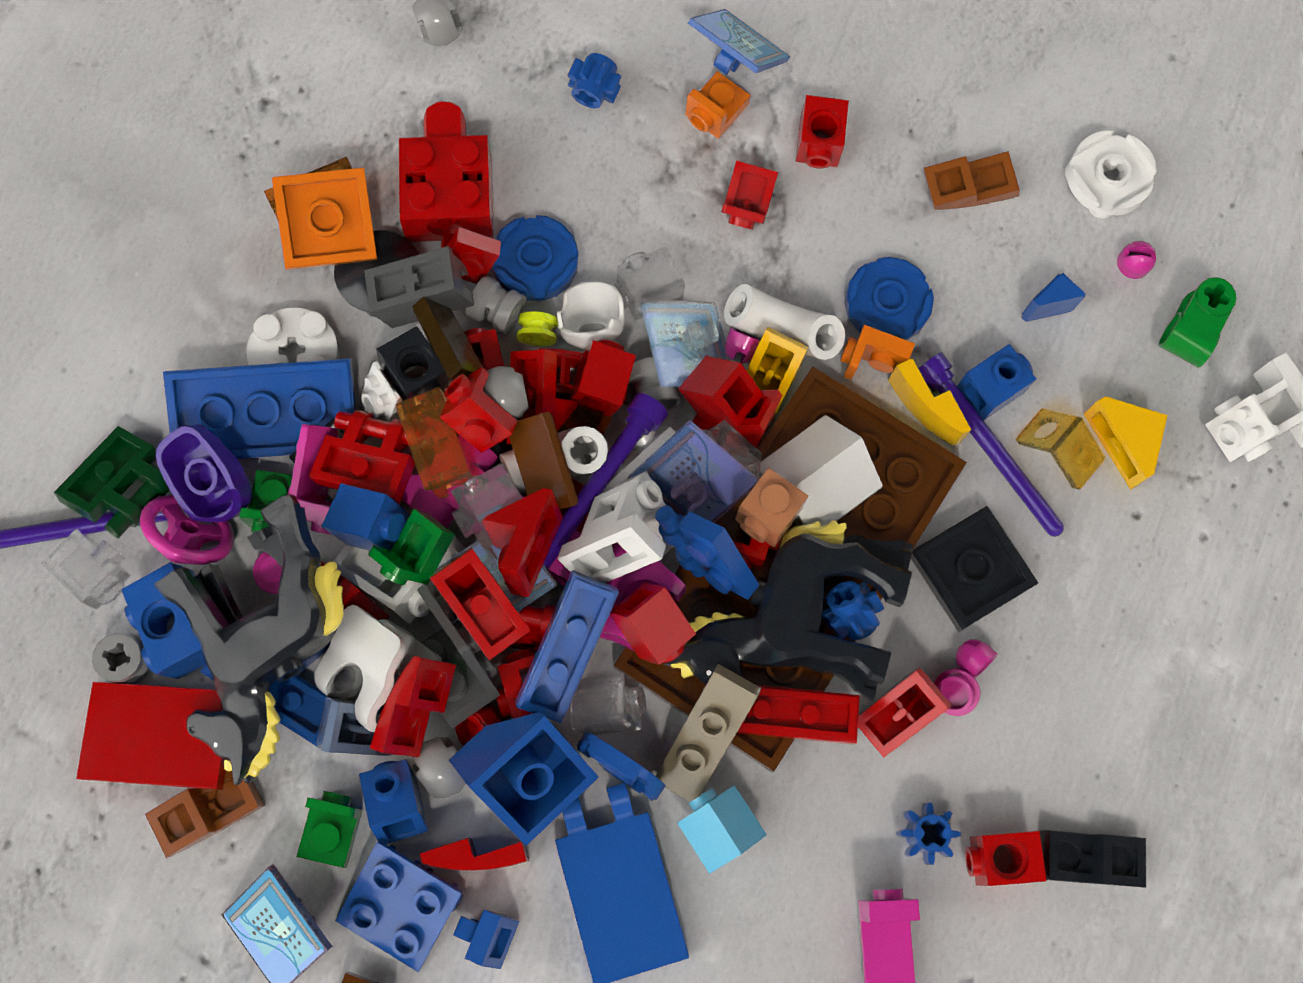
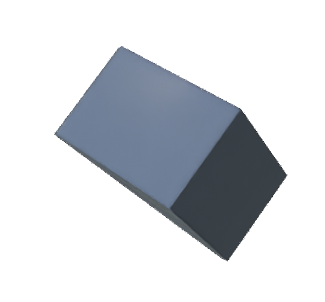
[316,696,391,756]

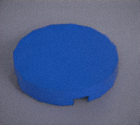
[492,215,579,302]
[844,257,934,340]
[576,731,666,801]

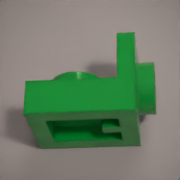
[239,470,292,533]
[296,790,363,868]

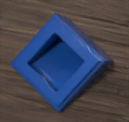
[1021,273,1086,322]

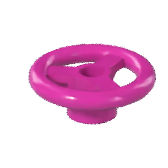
[140,495,235,565]

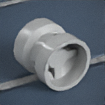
[465,276,526,336]
[629,356,680,410]

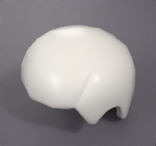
[557,281,625,349]

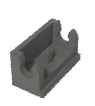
[364,246,474,328]

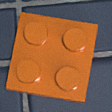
[272,167,377,270]

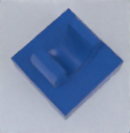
[453,910,520,969]

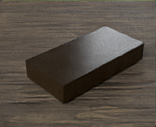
[412,296,483,380]

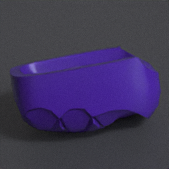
[156,425,252,522]

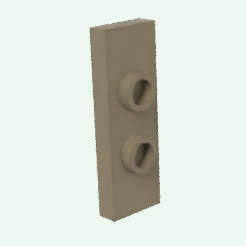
[656,664,762,802]

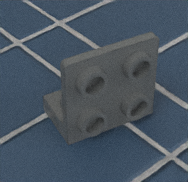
[417,584,500,729]

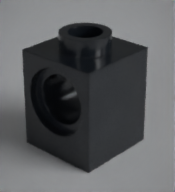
[376,326,449,410]

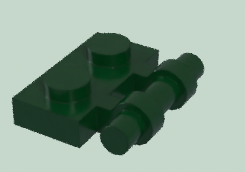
[54,426,170,538]

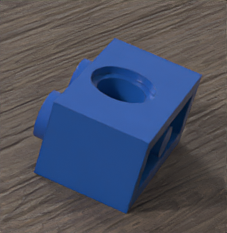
[121,562,206,679]

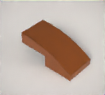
[924,151,1020,210]
[145,771,265,858]

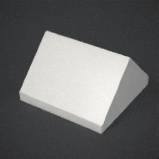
[753,415,883,526]

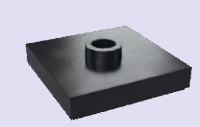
[911,506,1039,632]

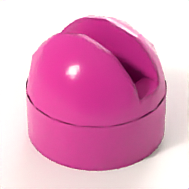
[1117,241,1156,279]
[725,327,761,364]
[955,639,998,678]

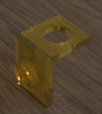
[1016,408,1105,490]

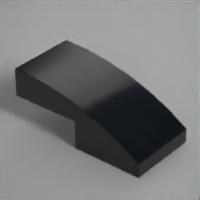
[1040,830,1146,888]

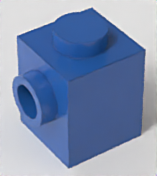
[957,344,1037,421]
[321,484,410,551]
[359,759,429,845]

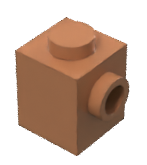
[735,467,809,547]

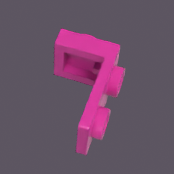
[288,424,338,534]
[858,889,920,983]

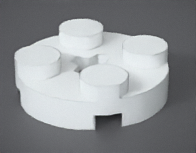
[1065,130,1157,219]
[246,308,340,365]

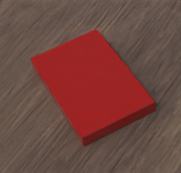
[76,682,226,790]

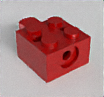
[399,101,494,242]

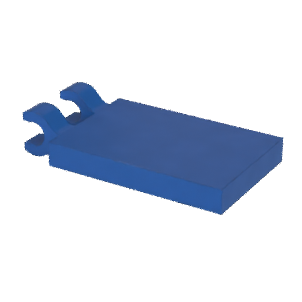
[555,783,689,983]

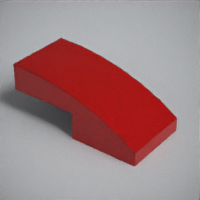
[370,656,456,758]
[420,838,529,871]

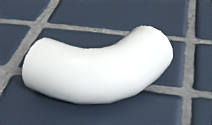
[724,284,845,360]
[499,426,608,495]

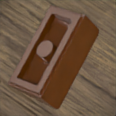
[509,411,579,509]

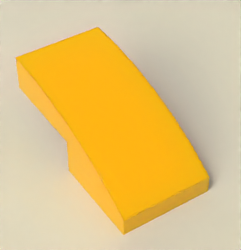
[888,358,971,446]

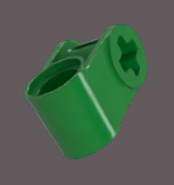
[1158,277,1237,368]

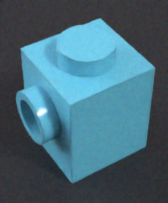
[677,785,767,874]

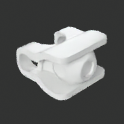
[315,605,441,732]

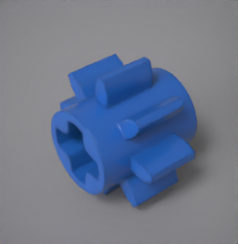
[567,53,621,109]
[822,581,884,640]
[896,803,961,865]

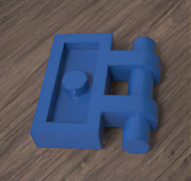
[655,506,759,600]

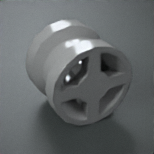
[92,633,150,684]

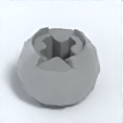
[412,0,463,46]
[483,366,529,421]
[410,737,466,798]

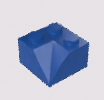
[449,712,599,846]

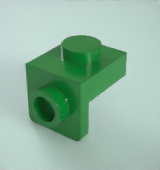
[368,509,455,585]

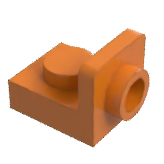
[685,71,751,139]
[840,325,915,380]

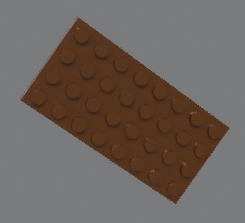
[613,366,967,773]

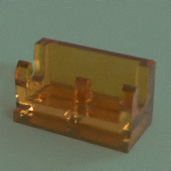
[395,387,480,498]

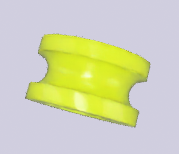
[516,311,558,347]

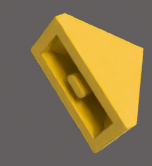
[746,327,809,425]
[1084,396,1168,490]

